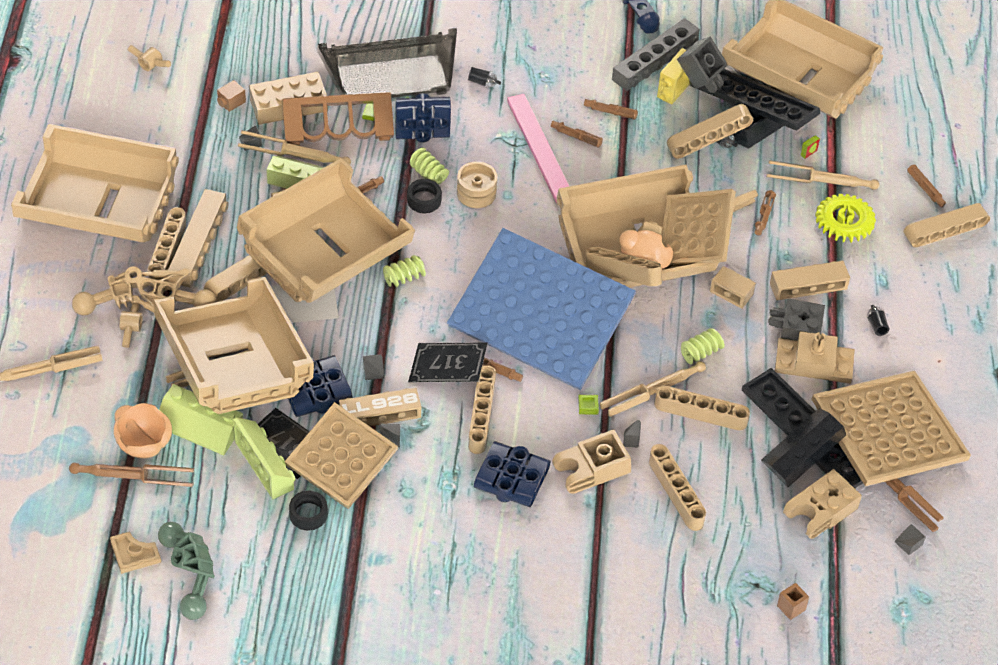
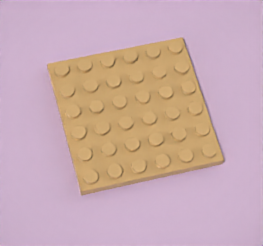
[811,371,971,486]

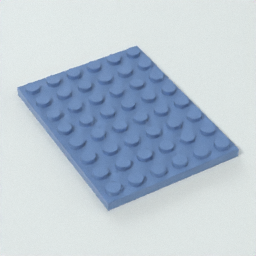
[447,228,636,391]

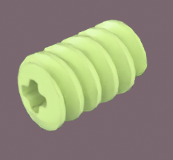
[410,147,449,184]
[383,255,426,287]
[681,328,725,364]

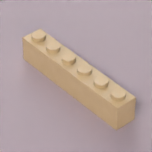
[168,189,229,288]

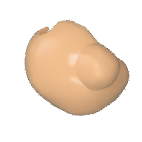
[619,230,674,270]
[114,403,172,459]

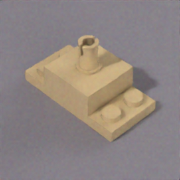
[775,331,855,384]

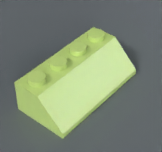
[267,156,325,189]
[159,384,243,456]
[233,418,295,500]

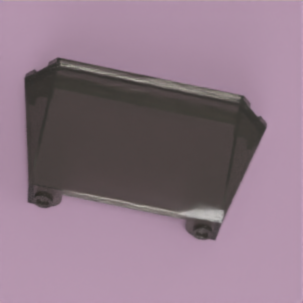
[317,28,457,105]

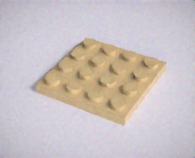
[662,189,736,266]
[285,402,398,509]

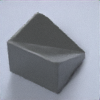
[239,126,262,151]
[363,355,384,380]
[623,420,641,448]
[380,423,400,448]
[895,524,926,555]

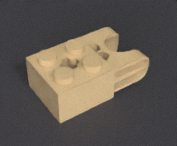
[552,429,631,494]
[783,469,862,539]

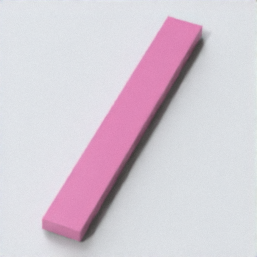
[507,94,570,203]

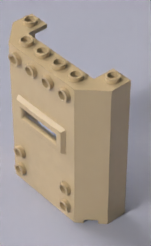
[722,0,883,119]
[11,124,179,242]
[237,158,415,303]
[556,164,720,288]
[154,277,314,414]

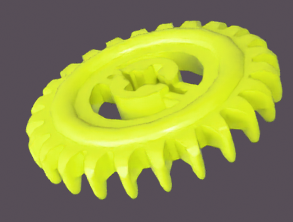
[815,193,876,243]

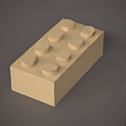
[249,72,328,125]

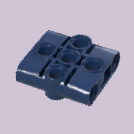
[395,93,451,143]
[287,355,353,418]
[474,441,551,507]

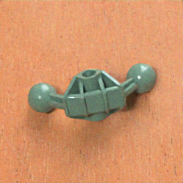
[158,522,215,620]

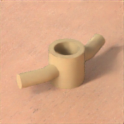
[128,45,171,71]
[120,303,143,348]

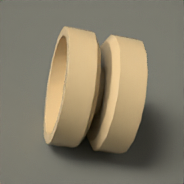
[457,161,498,208]

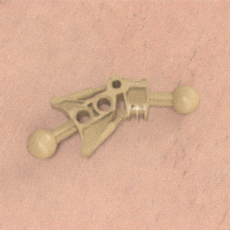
[72,267,217,316]

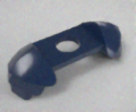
[622,0,660,34]

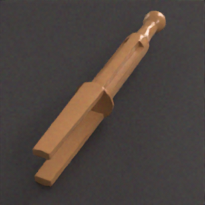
[69,463,195,487]
[885,478,944,532]

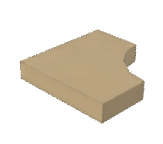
[110,531,161,574]

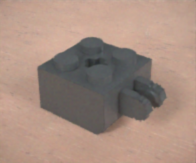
[677,36,727,93]
[768,298,825,341]

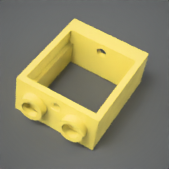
[657,48,690,105]

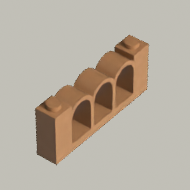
[282,92,394,146]

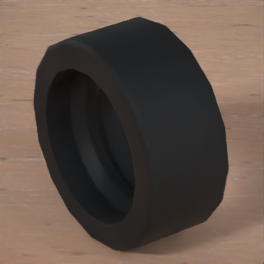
[407,179,442,214]
[289,490,328,531]

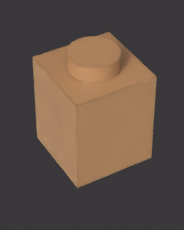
[217,80,246,112]
[777,583,809,620]

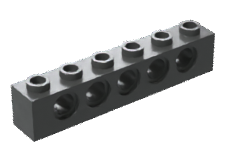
[612,18,700,91]

